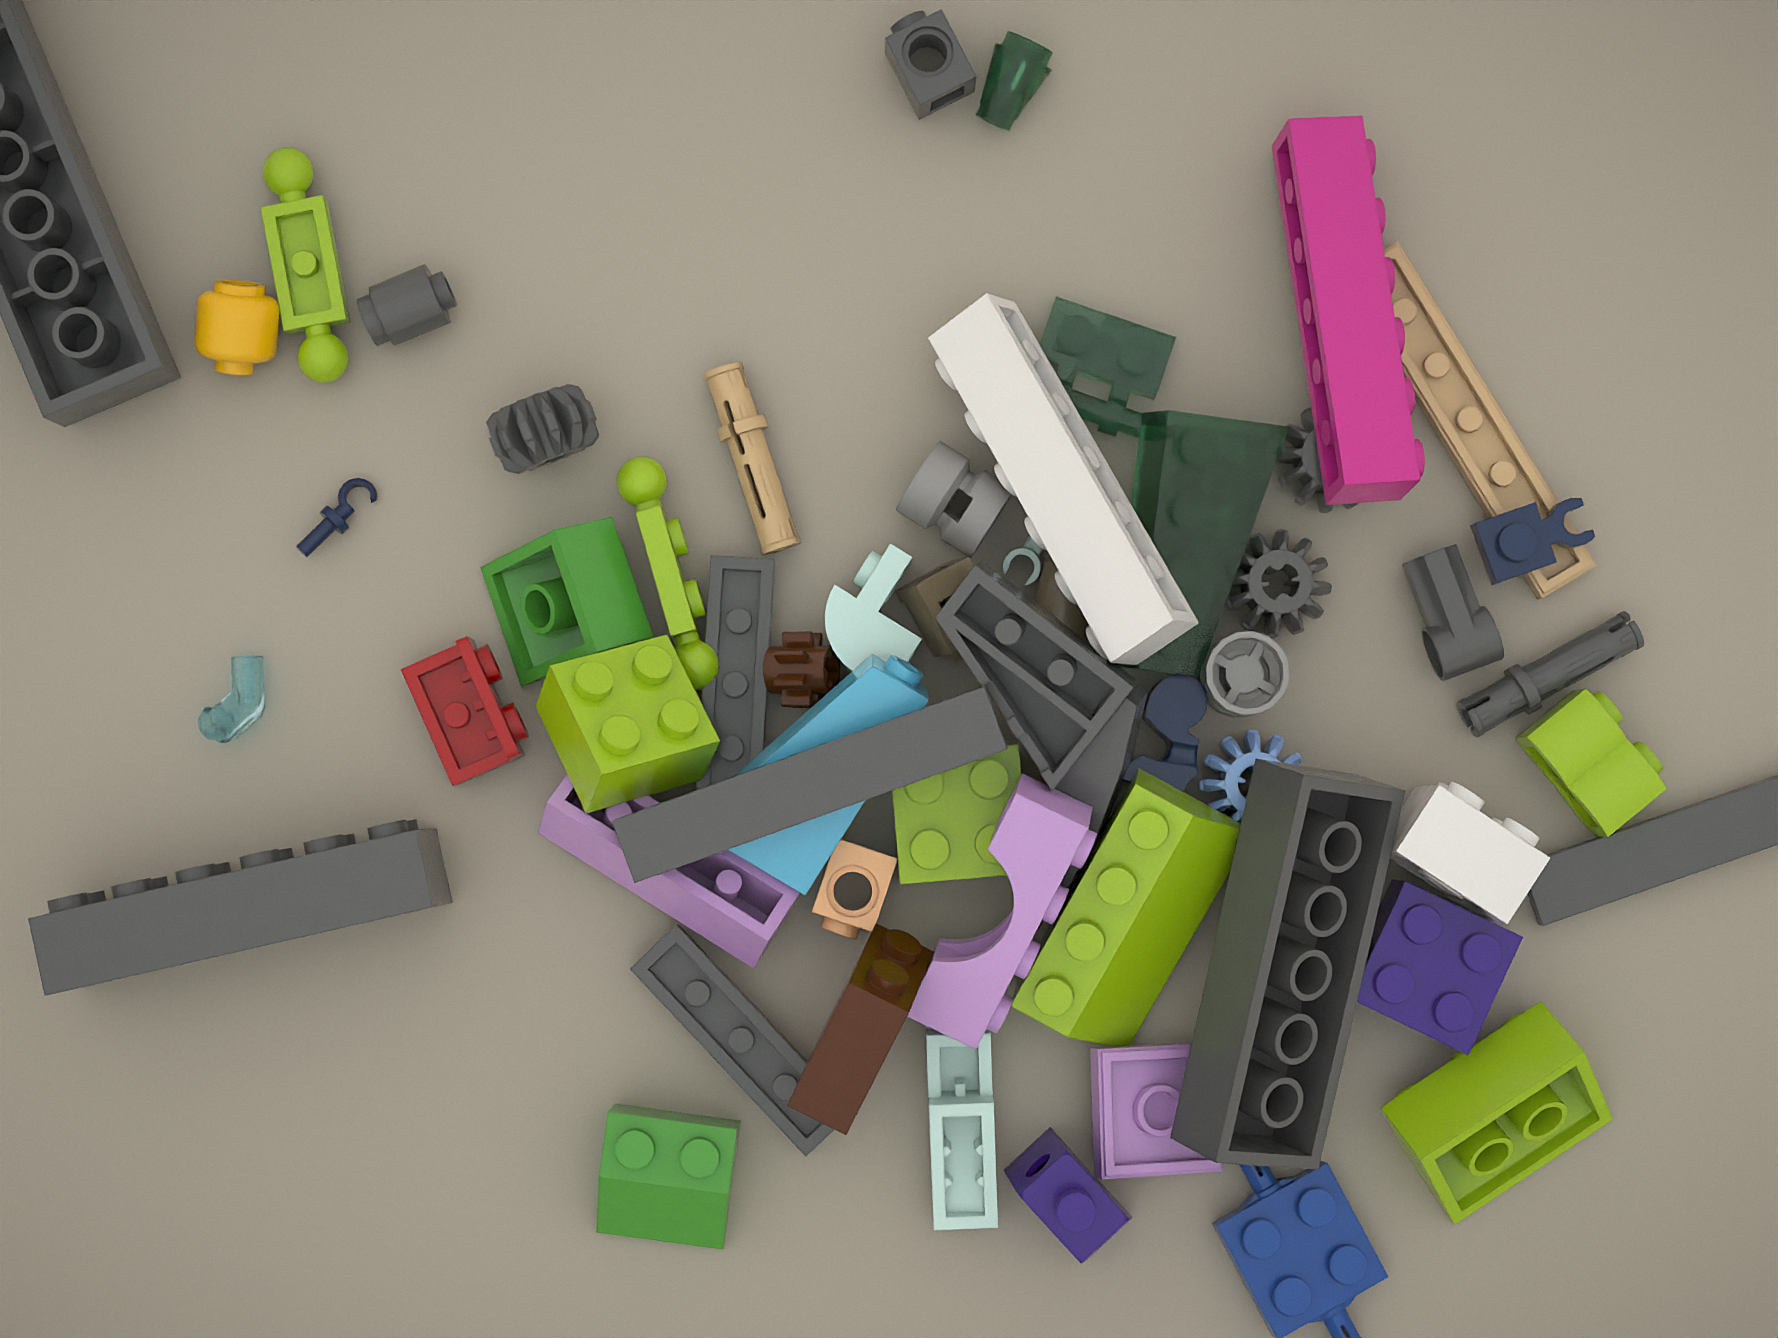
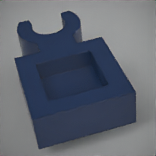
[1470,498,1595,585]

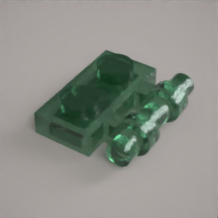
[1040,296,1176,439]

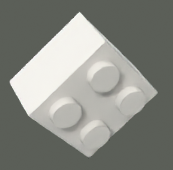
[1390,781,1550,924]

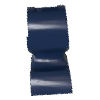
[1123,674,1208,792]

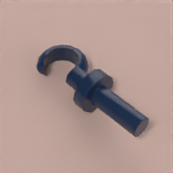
[296,478,377,557]

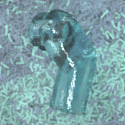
[198,656,265,743]

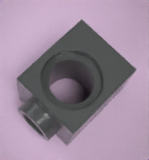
[885,9,977,120]

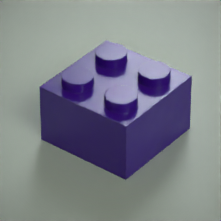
[1357,879,1523,1055]

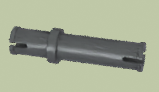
[1457,611,1644,738]

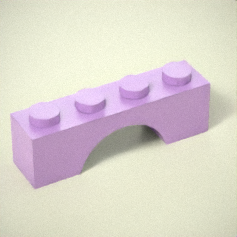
[907,774,1097,1049]

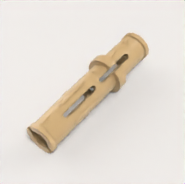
[704,362,802,555]

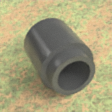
[357,264,457,346]

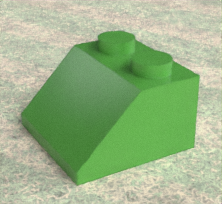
[480,517,654,687]
[596,1104,741,1249]

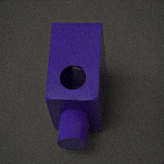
[1003,1127,1132,1264]

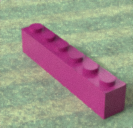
[1272,116,1425,505]

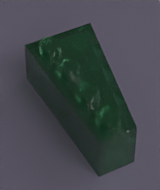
[1115,410,1289,676]

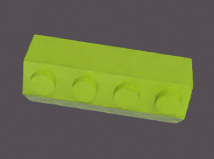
[1011,768,1241,1046]

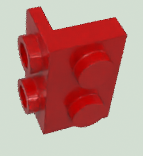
[401,636,529,787]

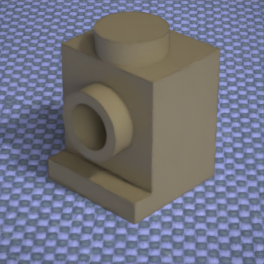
[895,556,974,662]

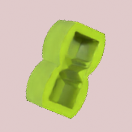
[1516,689,1667,837]

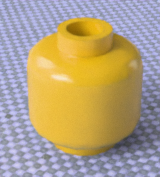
[194,280,280,375]

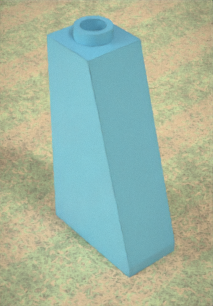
[728,654,929,895]

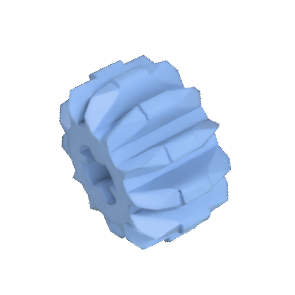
[1198,730,1302,823]

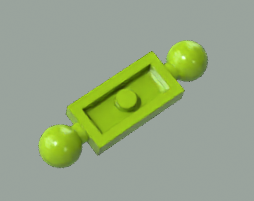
[260,147,351,383]
[616,456,720,690]

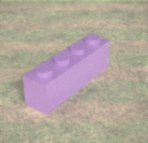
[538,774,800,969]

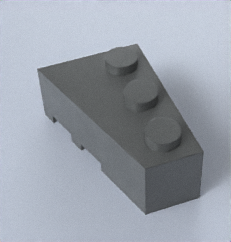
[935,560,1136,791]

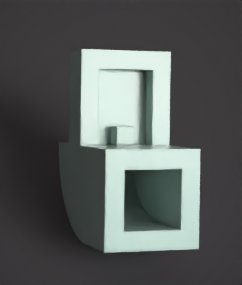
[825,543,922,672]

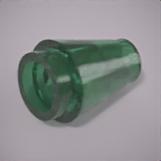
[975,31,1053,132]

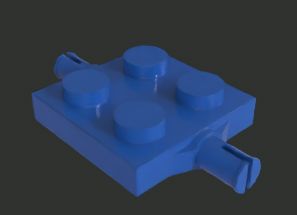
[1212,1161,1389,1338]

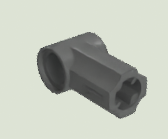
[1402,544,1504,681]

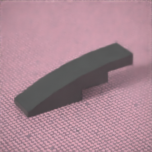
[1034,684,1148,935]

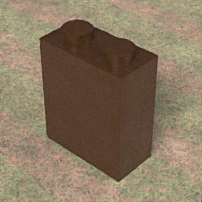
[787,923,934,1135]

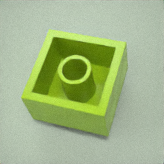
[536,635,720,814]
[892,744,1021,884]

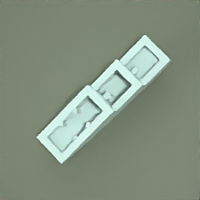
[925,1025,998,1230]

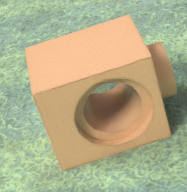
[812,839,898,939]

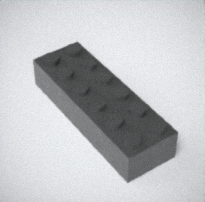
[1170,758,1406,1170]
[28,819,453,996]

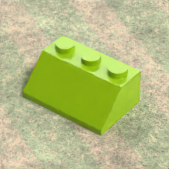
[1380,1001,1613,1225]

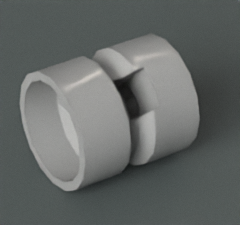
[896,441,1012,558]
[1197,631,1290,717]

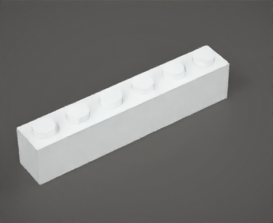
[928,293,1199,665]

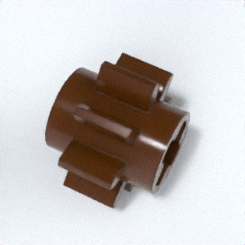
[763,631,840,708]

